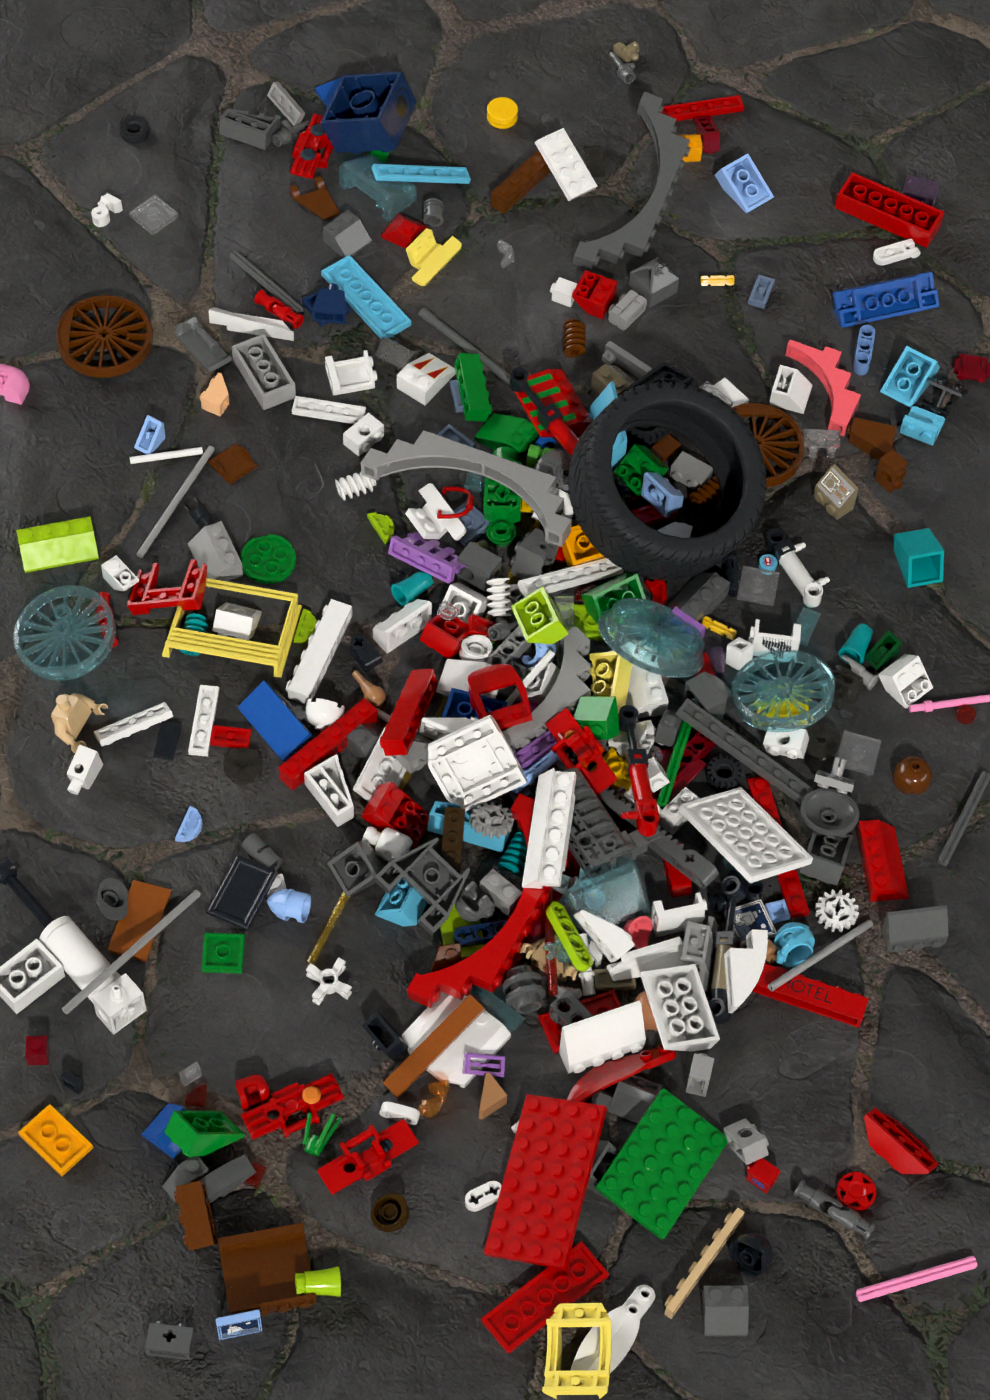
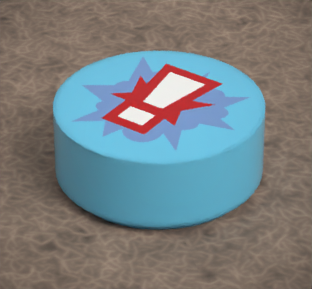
[758,554,778,573]

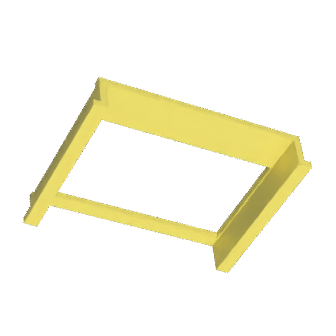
[162,578,302,678]

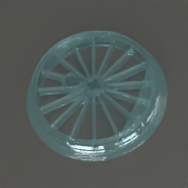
[598,598,704,678]

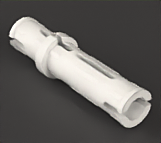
[576,933,596,996]

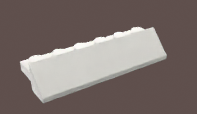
[522,768,577,889]

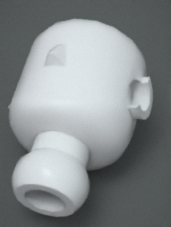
[362,827,412,862]

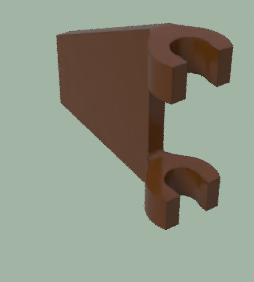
[289,176,340,220]

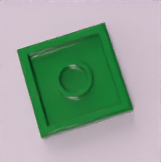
[201,933,245,974]

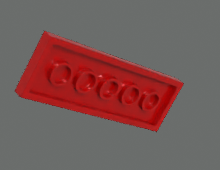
[481,1241,609,1354]

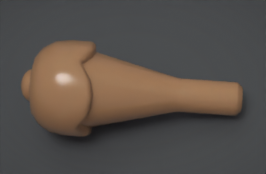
[352,670,386,707]

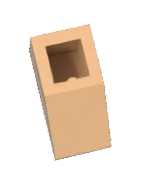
[200,373,229,417]

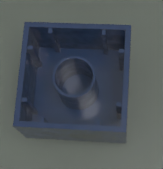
[320,71,417,154]

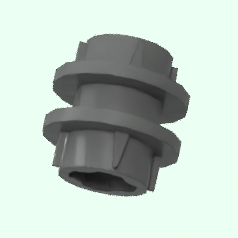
[502,965,546,1014]

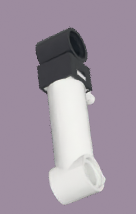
[765,528,830,608]

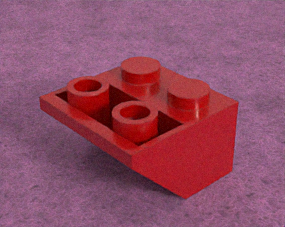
[572,270,618,319]

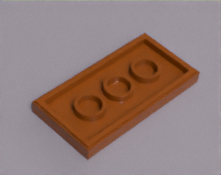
[107,880,172,963]

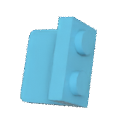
[900,406,945,446]

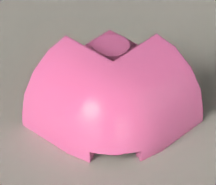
[0,363,30,405]

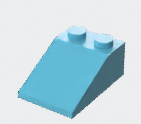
[880,346,940,408]

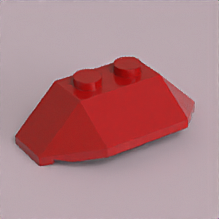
[864,1107,939,1174]

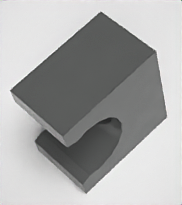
[457,541,502,595]

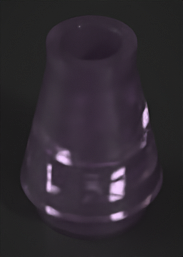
[708,647,726,676]

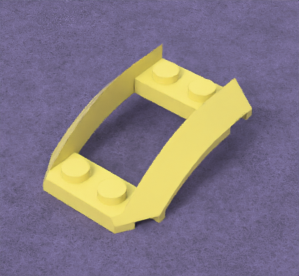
[542,1303,612,1399]

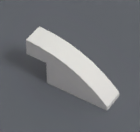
[724,929,768,1013]

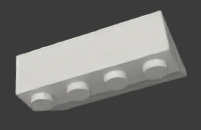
[609,639,669,719]
[640,964,720,1052]
[559,1000,646,1074]

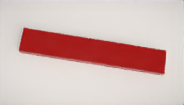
[662,95,744,121]

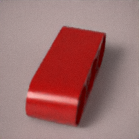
[661,843,692,898]

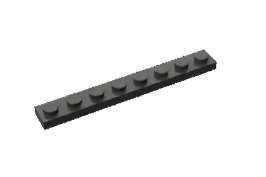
[675,698,814,805]

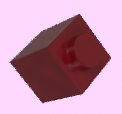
[25,1035,49,1066]

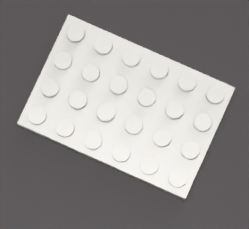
[679,787,813,883]

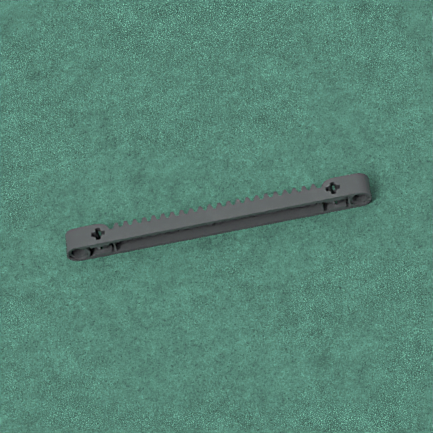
[530,739,719,889]

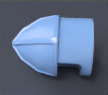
[267,889,311,923]

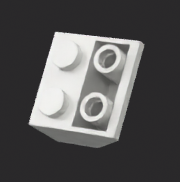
[769,365,812,414]
[878,654,933,708]

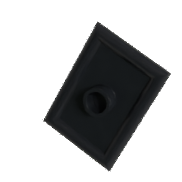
[206,855,279,930]

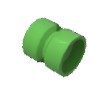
[526,444,556,469]

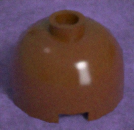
[893,756,932,795]

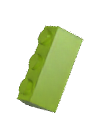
[511,586,569,644]

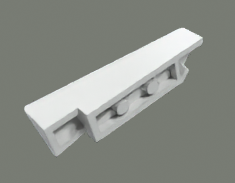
[209,307,294,341]

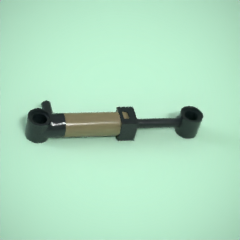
[707,876,747,1024]

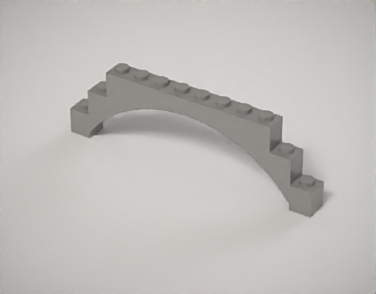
[361,430,572,547]
[396,626,591,774]

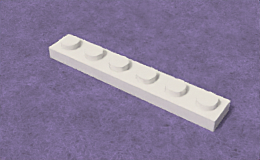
[517,558,624,598]

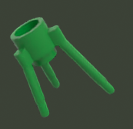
[301,1113,342,1156]

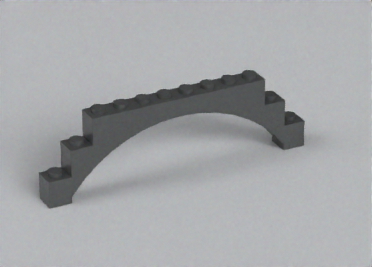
[572,91,691,271]

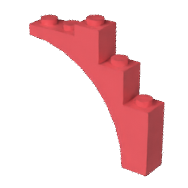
[785,340,861,436]

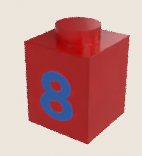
[746,1158,781,1194]

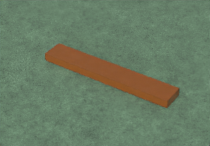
[383,995,485,1098]

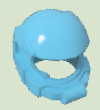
[774,922,815,967]

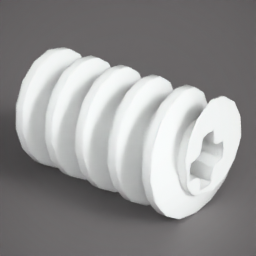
[335,472,376,501]
[486,578,511,616]

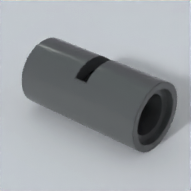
[242,833,283,870]

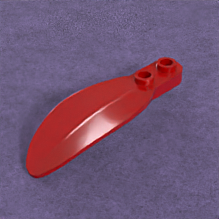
[567,1044,676,1102]

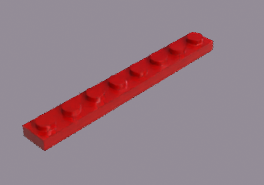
[747,777,810,919]

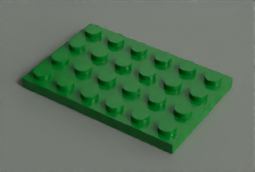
[594,1088,728,1240]

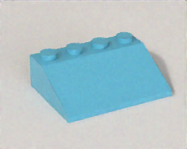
[589,382,627,471]

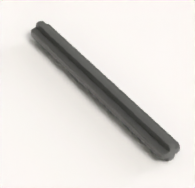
[230,250,305,314]
[938,771,990,867]

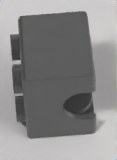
[510,528,559,580]

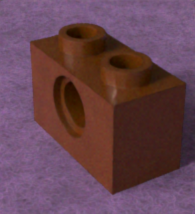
[874,449,908,493]

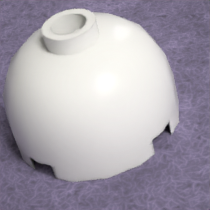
[305,698,345,731]

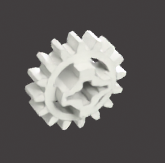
[815,890,859,932]

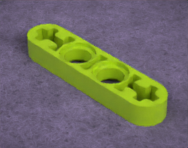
[545,901,593,972]

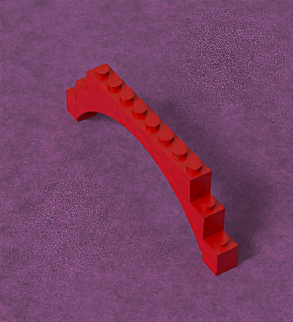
[407,793,568,1008]

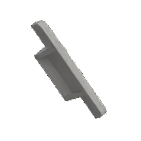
[680,916,718,992]

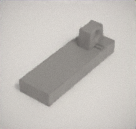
[267,82,305,127]
[602,341,652,379]

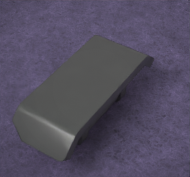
[174,317,233,372]

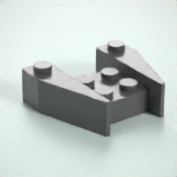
[374,838,471,936]

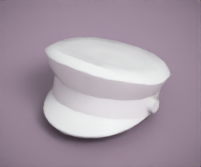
[459,635,493,663]

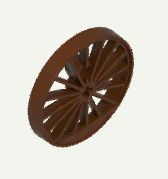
[57,295,153,378]
[732,403,804,488]

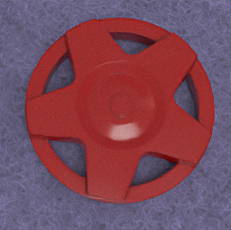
[836,1172,876,1211]

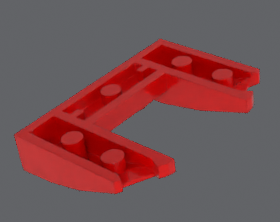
[127,559,207,615]

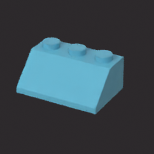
[375,879,428,927]

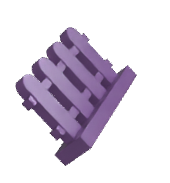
[388,532,468,584]

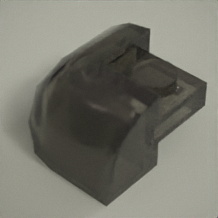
[809,667,863,710]

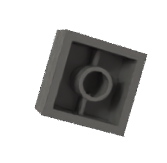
[629,257,679,308]
[682,672,734,721]

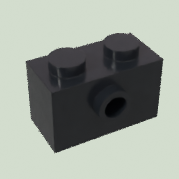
[362,1012,409,1060]

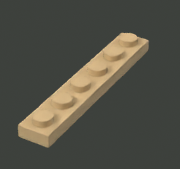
[664,1207,745,1319]

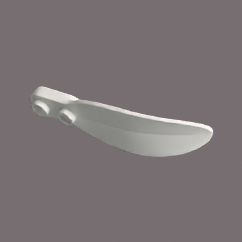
[570,1285,655,1373]

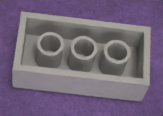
[232,334,296,410]

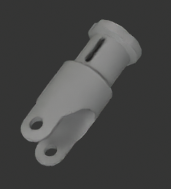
[836,655,879,690]

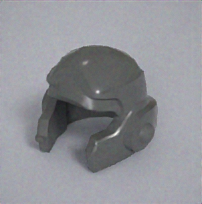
[455,881,495,922]

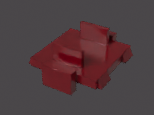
[953,354,990,383]

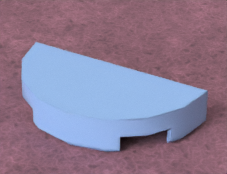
[175,806,203,842]

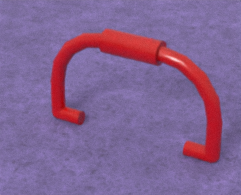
[437,487,475,519]

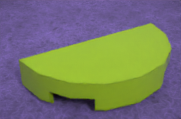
[367,512,394,544]
[294,608,317,643]

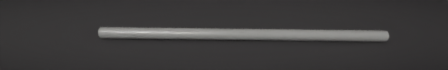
[62,890,201,1014]

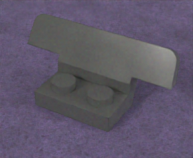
[591,1075,663,1124]

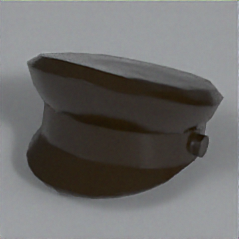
[371,1193,409,1232]

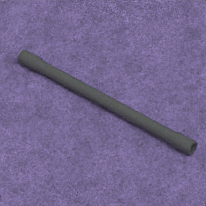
[418,307,510,385]

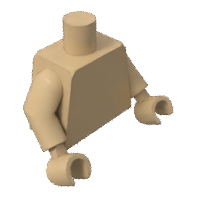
[51,693,108,753]
[519,934,579,982]

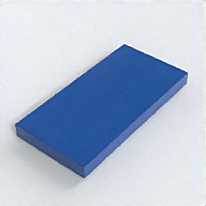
[237,681,312,762]

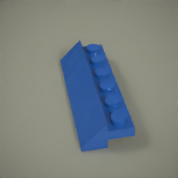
[832,272,940,328]

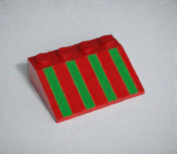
[514,369,592,437]

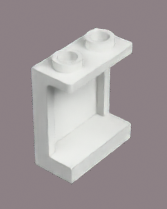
[325,350,377,396]
[650,892,707,937]

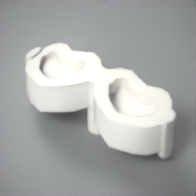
[551,984,583,999]

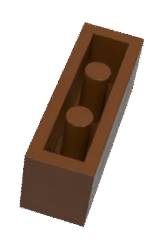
[174,1180,218,1251]

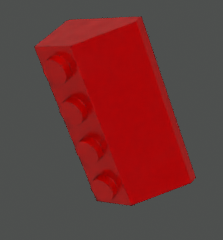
[856,820,909,902]

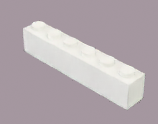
[286,599,352,705]

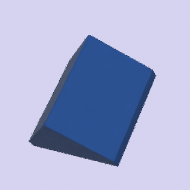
[142,1103,187,1160]

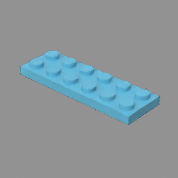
[321,255,411,341]

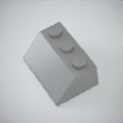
[188,521,243,588]

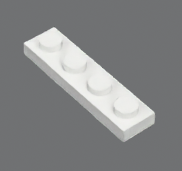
[292,396,366,424]
[188,685,220,757]
[94,702,173,746]

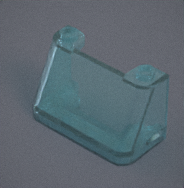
[339,155,417,222]
[559,862,652,944]

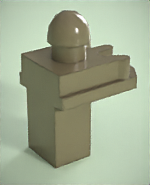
[613,41,639,63]

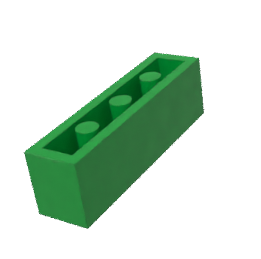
[454,353,492,422]

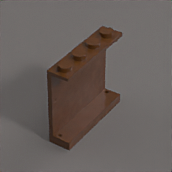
[218,1223,317,1317]

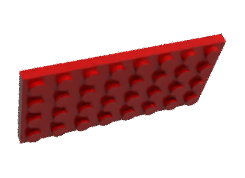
[484,1094,607,1270]

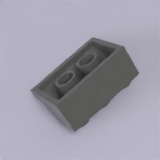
[665,572,730,623]
[881,905,949,952]

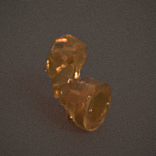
[418,1080,450,1118]

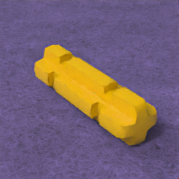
[700,275,735,286]
[701,616,737,640]

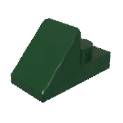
[864,630,903,671]

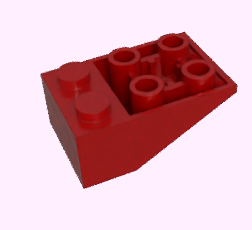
[361,781,429,849]

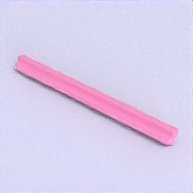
[856,1256,977,1302]

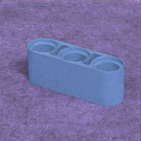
[853,325,875,375]

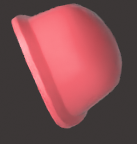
[623,916,653,950]

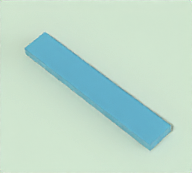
[372,164,471,184]

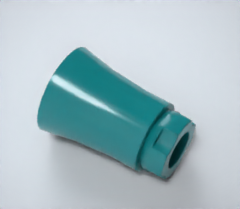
[391,570,434,607]
[839,623,873,664]

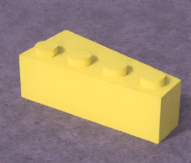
[589,651,633,730]

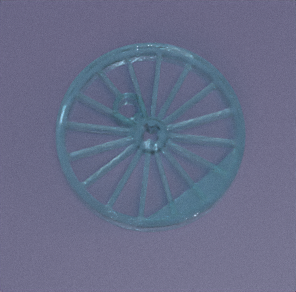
[13,585,116,681]
[731,650,835,732]

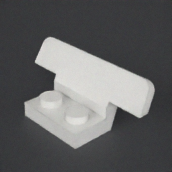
[405,483,466,540]

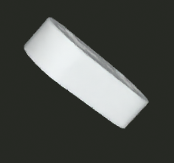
[379,1102,420,1125]
[465,1181,502,1212]

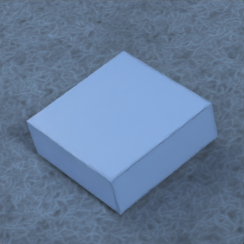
[765,899,791,923]

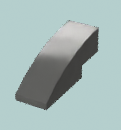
[198,1154,256,1203]

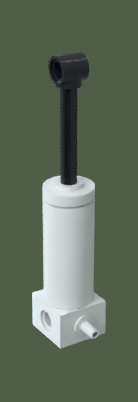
[0,857,147,1035]

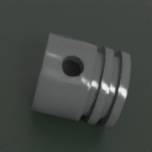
[423,198,444,227]

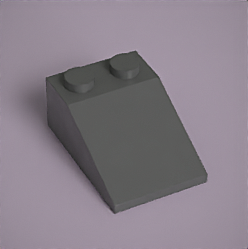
[799,830,853,886]

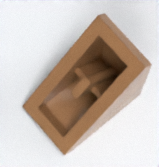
[479,1072,507,1119]

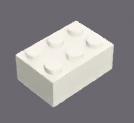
[0,939,65,1014]

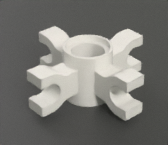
[306,958,352,1005]

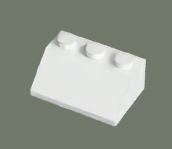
[373,599,432,654]

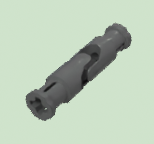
[793,1179,876,1240]

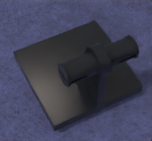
[923,376,968,419]

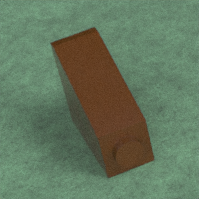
[847,417,896,461]

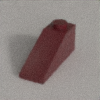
[693,116,720,154]

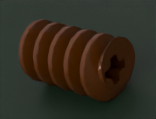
[564,319,586,358]
[689,476,721,514]

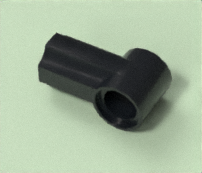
[726,869,763,903]

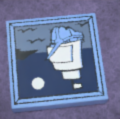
[216,1309,262,1340]

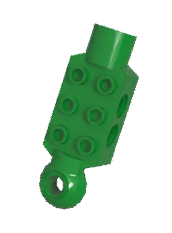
[483,447,523,547]

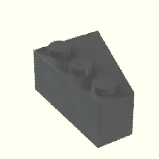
[219,109,280,150]

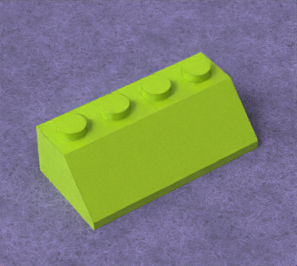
[16,517,99,573]

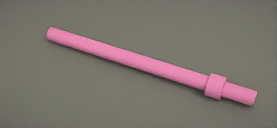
[908,694,990,713]

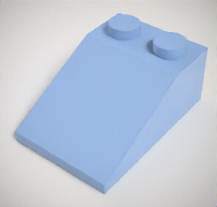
[715,154,774,213]

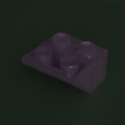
[902,174,941,207]

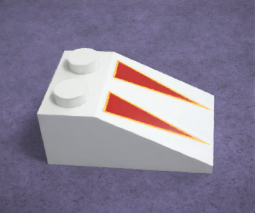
[397,353,456,405]

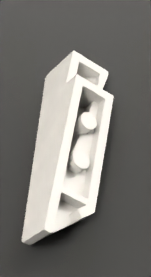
[607,936,699,981]

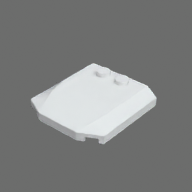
[428,715,527,812]
[402,992,511,1088]

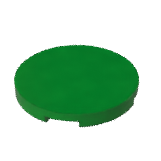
[240,534,296,584]

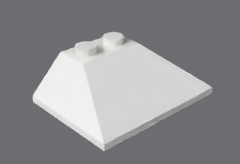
[419,717,479,740]

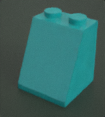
[893,528,944,588]

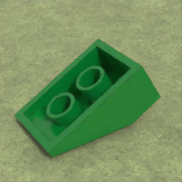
[474,413,539,462]
[165,1111,245,1157]

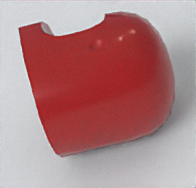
[235,1074,270,1112]

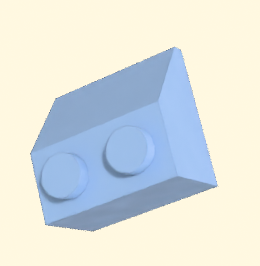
[641,472,684,518]

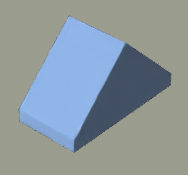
[134,415,166,454]

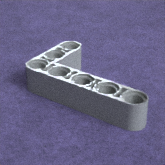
[488,584,533,665]

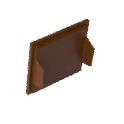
[208,443,259,485]

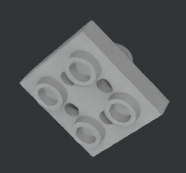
[814,757,855,794]

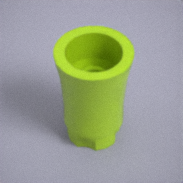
[295,1266,341,1297]

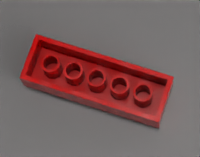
[835,172,945,248]

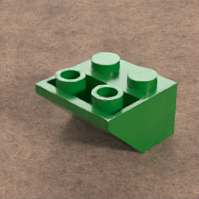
[613,444,669,496]

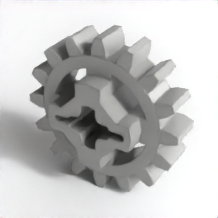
[470,802,514,839]

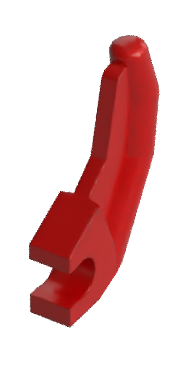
[645,578,667,614]

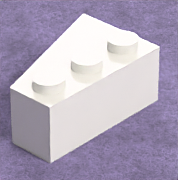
[304,754,354,827]

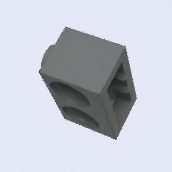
[549,990,593,1027]

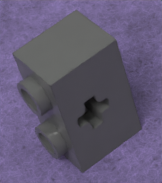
[145,1321,195,1360]

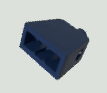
[312,283,346,324]

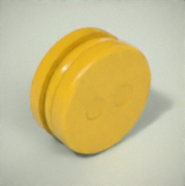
[487,97,518,129]

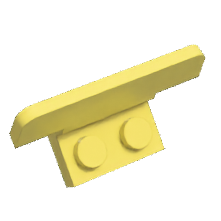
[406,228,462,286]

